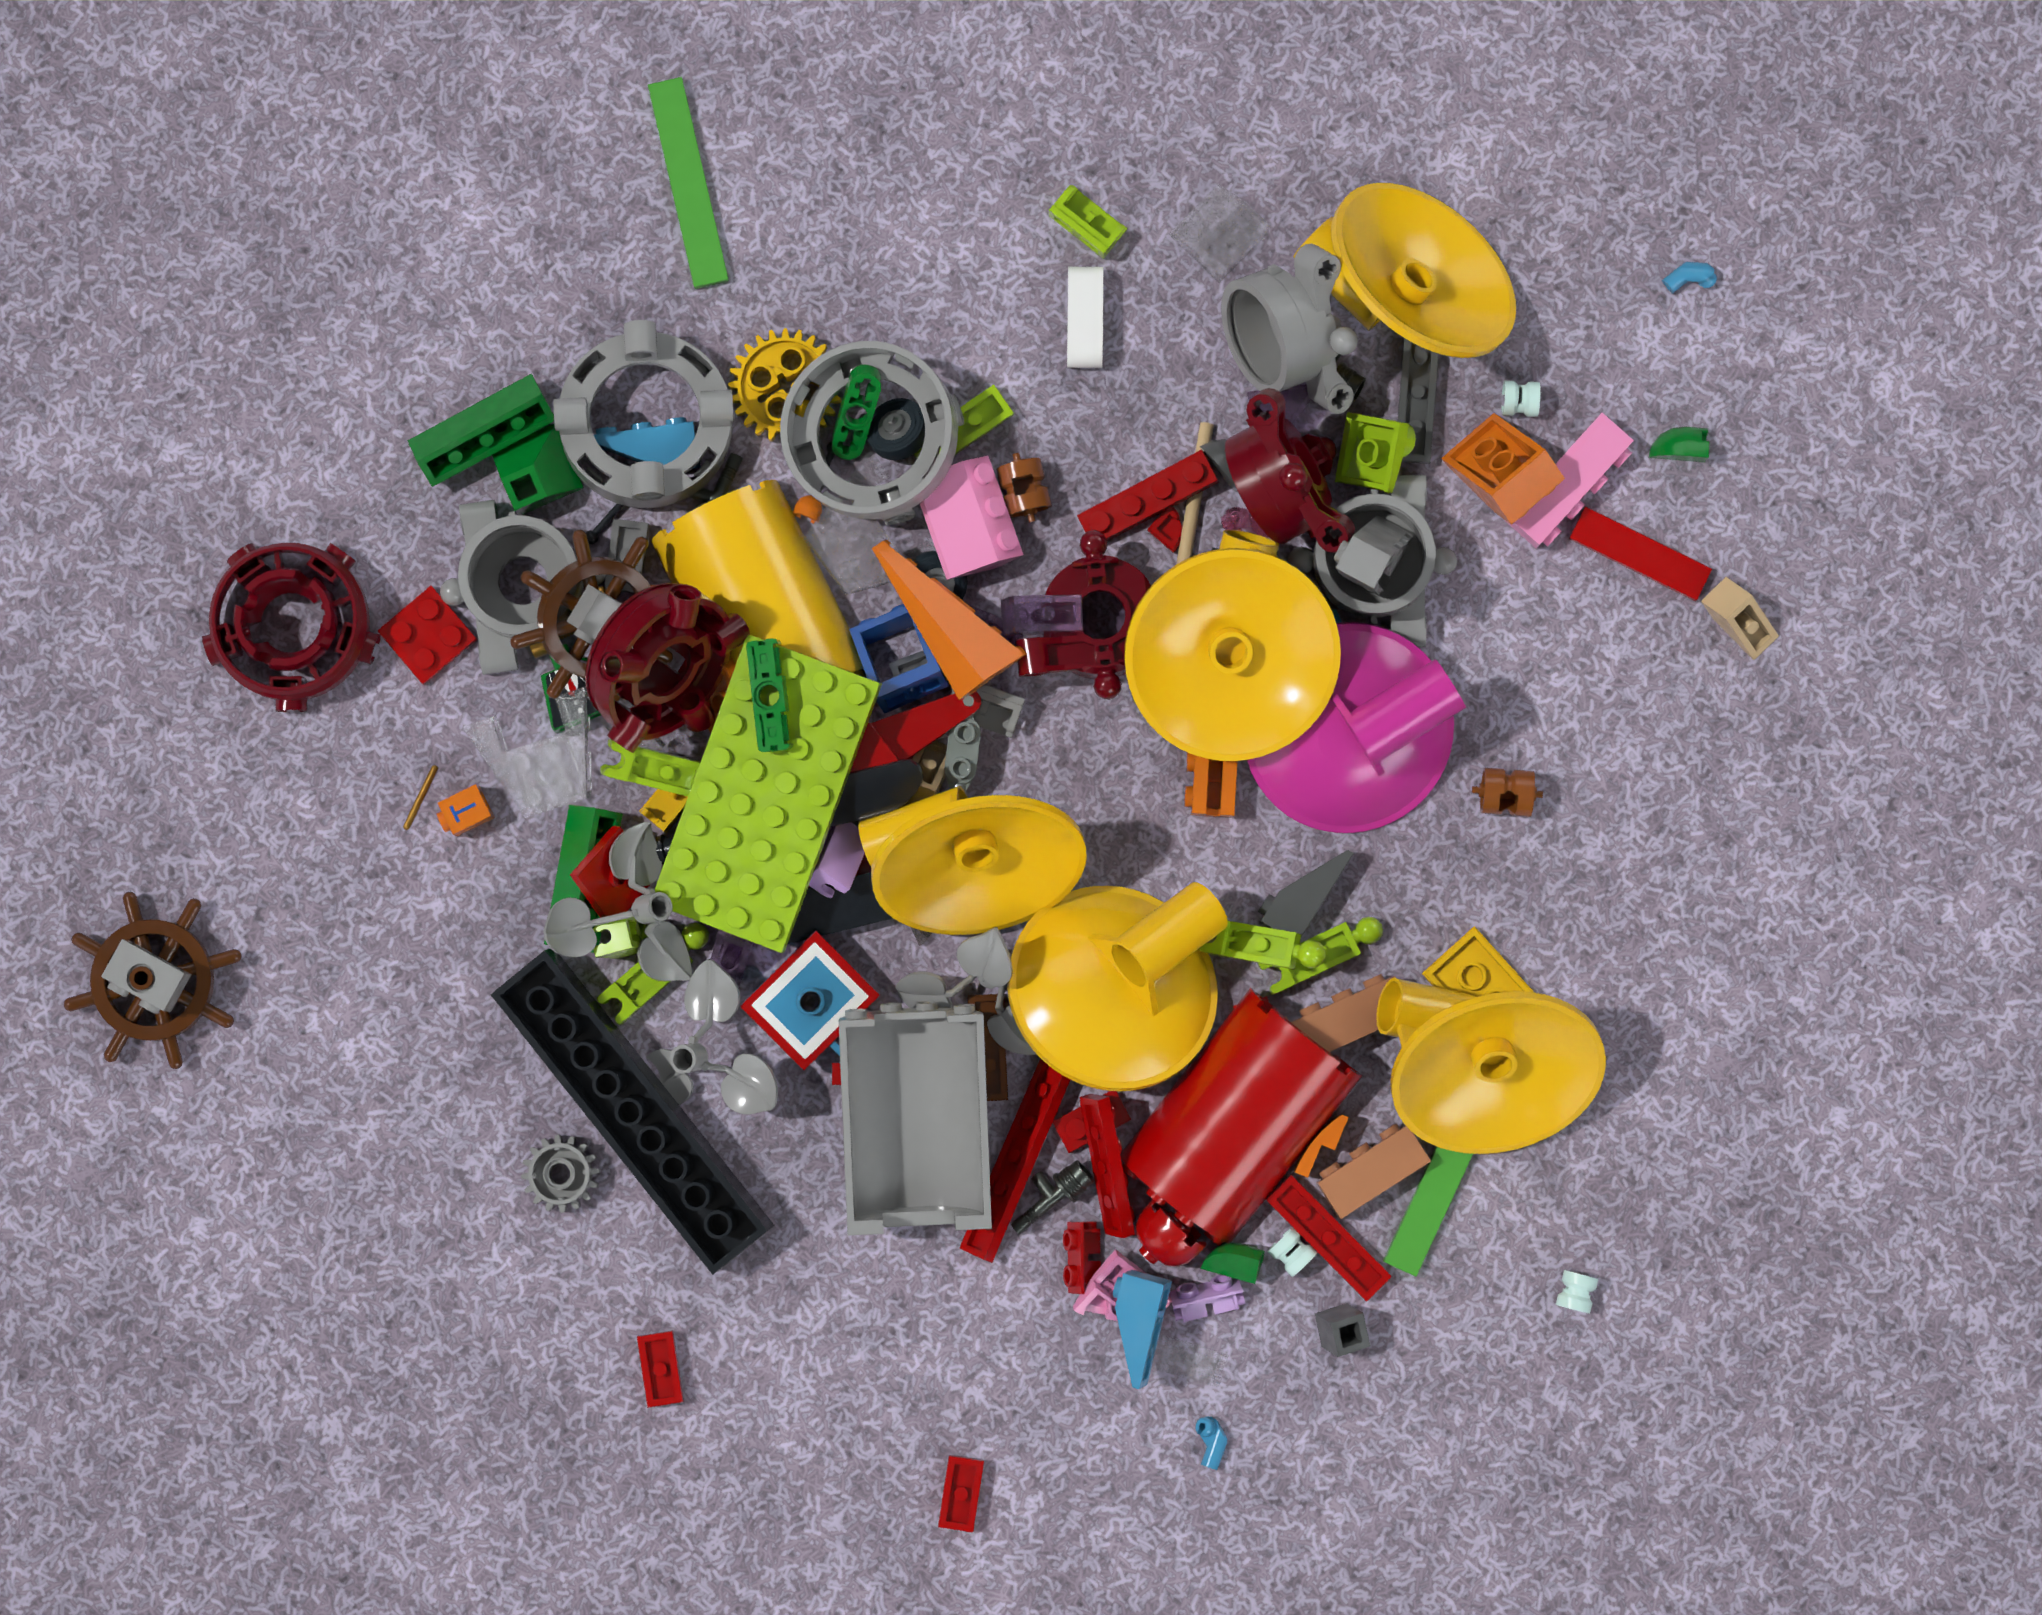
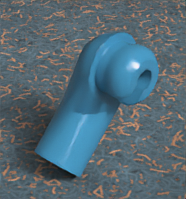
[1662,262,1717,294]
[1195,1416,1228,1470]

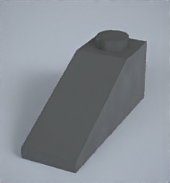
[1258,850,1354,937]

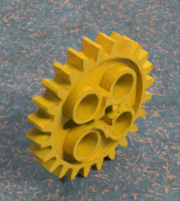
[728,328,841,442]

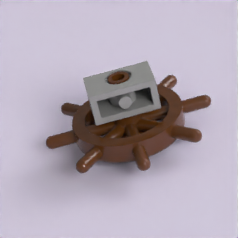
[510,530,673,702]
[64,892,242,1069]

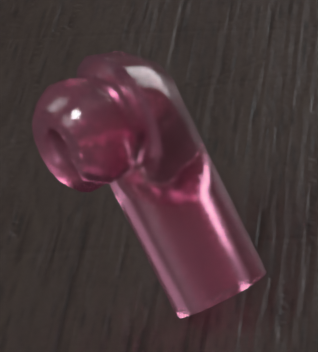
[1221,507,1269,538]

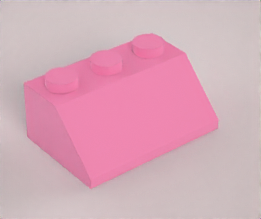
[920,456,1024,580]

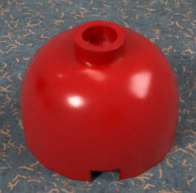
[1136,1200,1207,1267]

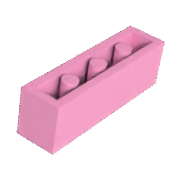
[1505,413,1634,548]

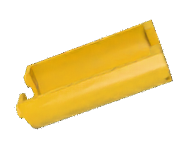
[651,480,866,677]

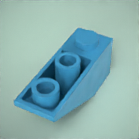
[594,417,701,469]

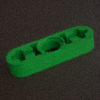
[832,364,881,460]

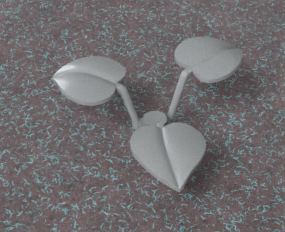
[543,822,692,981]
[896,927,1036,1055]
[646,959,778,1115]

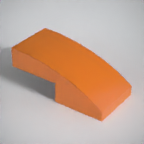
[1293,1114,1349,1178]

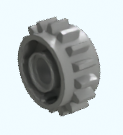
[521,1135,600,1213]

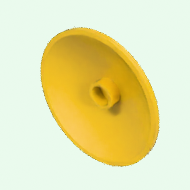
[1293,183,1516,358]
[1124,530,1341,761]
[858,786,1087,935]
[1007,882,1228,1091]
[1376,978,1606,1154]

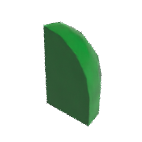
[1648,426,1709,462]
[1200,1243,1265,1284]

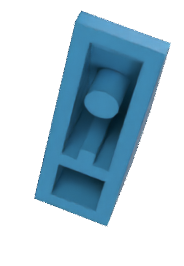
[1113,1270,1172,1389]

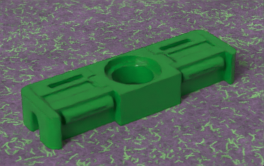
[746,638,793,752]

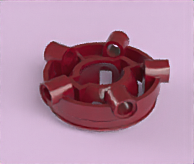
[202,543,381,712]
[585,583,750,753]

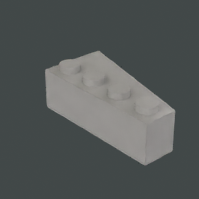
[1334,515,1414,597]

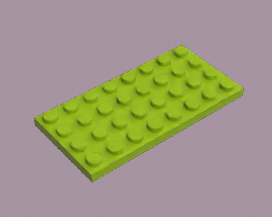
[655,634,882,953]

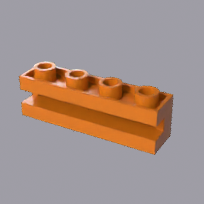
[1184,752,1237,818]

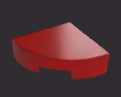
[1147,507,1182,553]

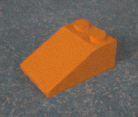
[1441,413,1565,525]

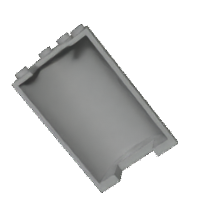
[838,1001,992,1236]

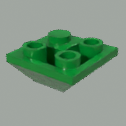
[492,424,584,515]

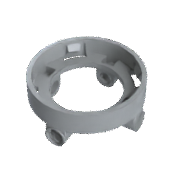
[553,320,734,508]
[780,341,964,525]

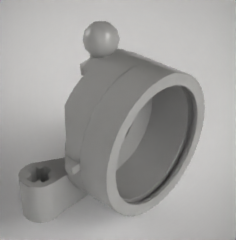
[1221,243,1358,414]
[1288,475,1457,647]
[440,500,606,675]

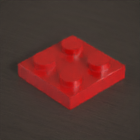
[377,585,478,685]

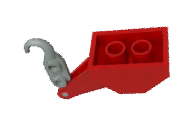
[850,691,981,792]

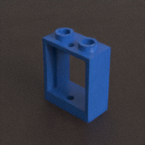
[849,604,949,714]

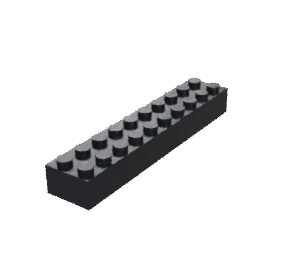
[490,949,775,1275]

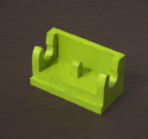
[1049,185,1128,259]
[593,917,648,959]

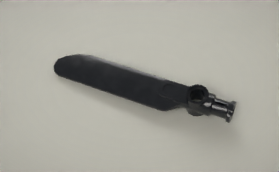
[656,759,923,865]
[788,872,893,944]

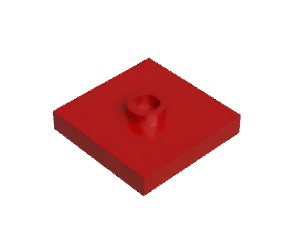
[570,826,651,918]

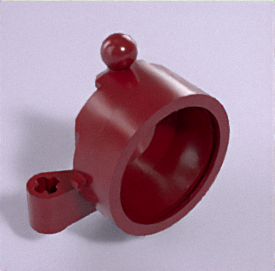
[1225,388,1355,552]
[1015,530,1151,700]

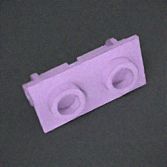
[1169,1275,1245,1322]

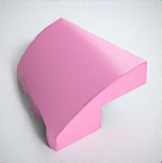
[1073,1249,1172,1321]

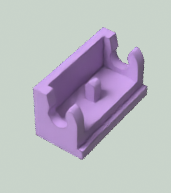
[809,822,865,898]

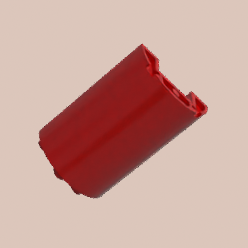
[1120,988,1363,1246]

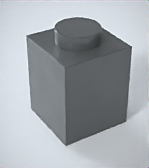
[1314,1303,1370,1357]

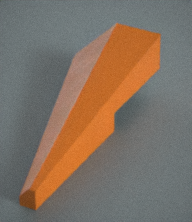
[872,540,1027,700]

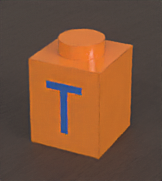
[436,784,495,836]

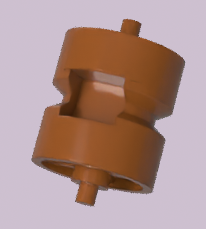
[996,453,1052,523]
[1472,767,1543,817]

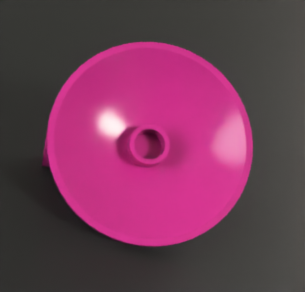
[1246,622,1466,833]

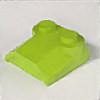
[1335,412,1416,493]

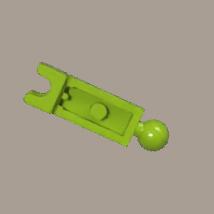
[600,738,701,797]
[1257,916,1383,995]
[1199,920,1326,969]
[597,922,709,1026]

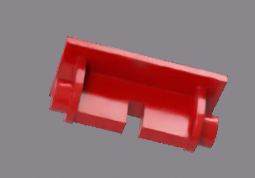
[1063,1222,1101,1294]

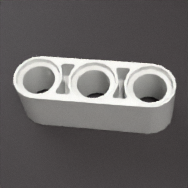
[1067,267,1103,368]

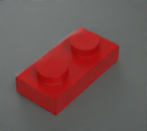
[1052,1091,1131,1153]
[637,1330,684,1408]
[938,1455,984,1532]

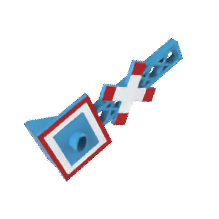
[740,931,880,1085]

